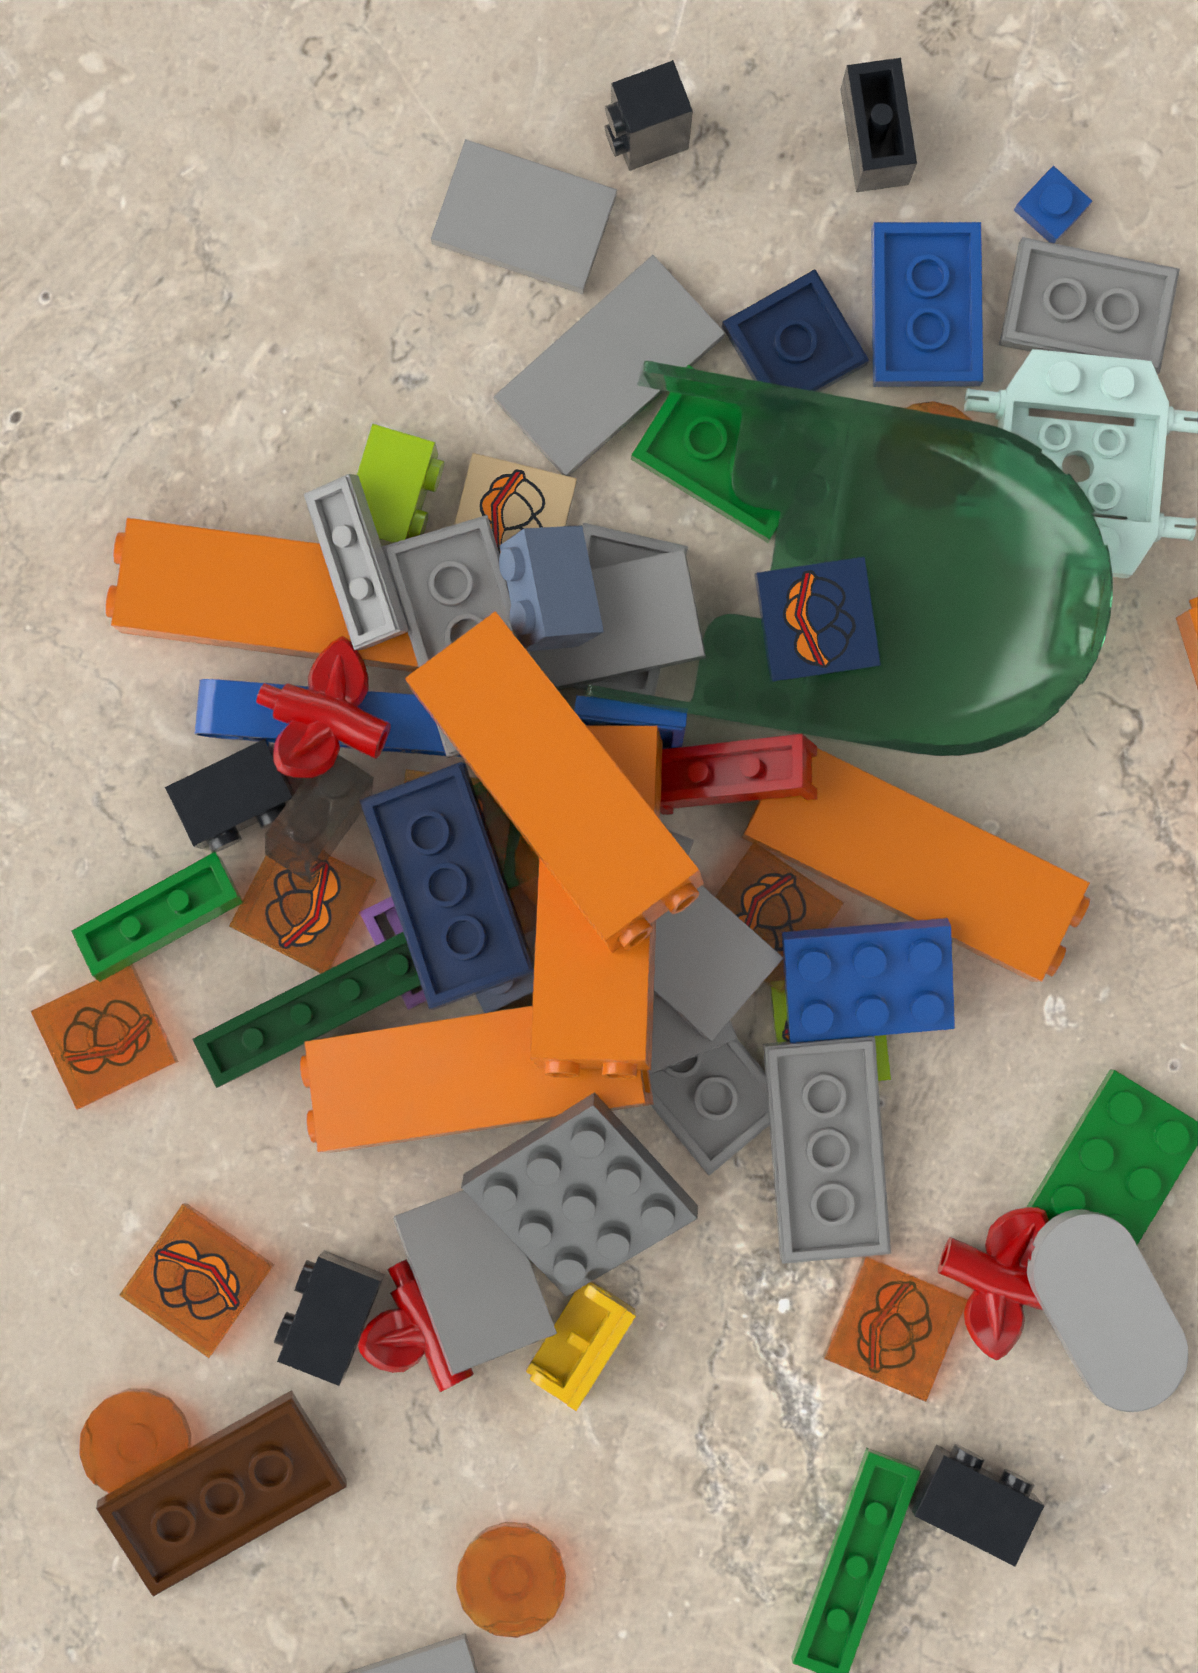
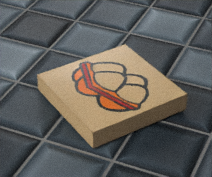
[454,453,577,554]

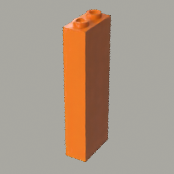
[106,518,419,672]
[405,611,704,953]
[530,726,662,1079]
[741,748,1090,982]
[300,1006,654,1153]

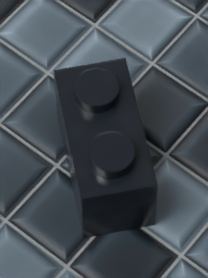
[840,57,917,192]
[605,60,693,171]
[165,739,299,853]
[274,1250,385,1386]
[909,1444,1044,1567]

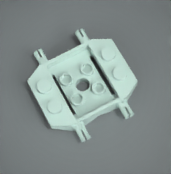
[954,349,1198,578]

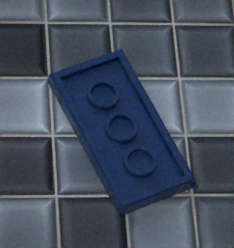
[359,762,534,1010]

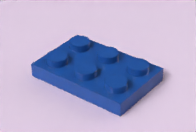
[871,222,983,387]
[782,918,955,1043]

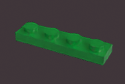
[791,1447,921,1673]

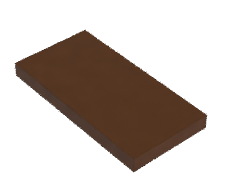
[96,1390,347,1597]

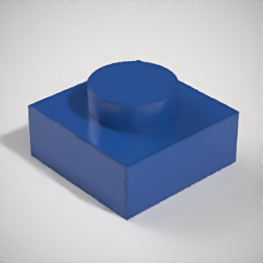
[1014,165,1092,243]

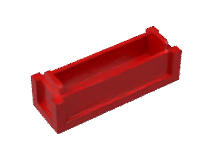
[660,733,817,815]

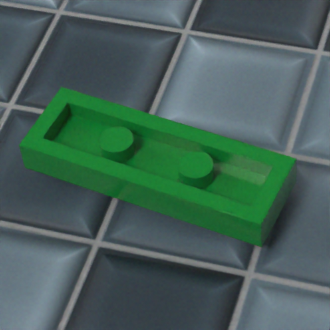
[71,852,244,982]

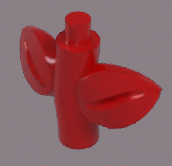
[256,636,391,778]
[938,1207,1049,1361]
[358,1259,474,1392]

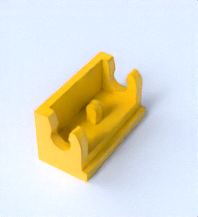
[526,1281,636,1411]

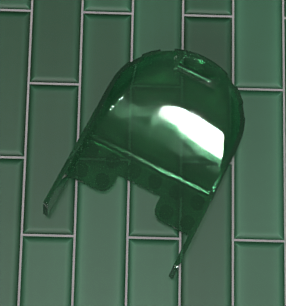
[583,361,1113,756]

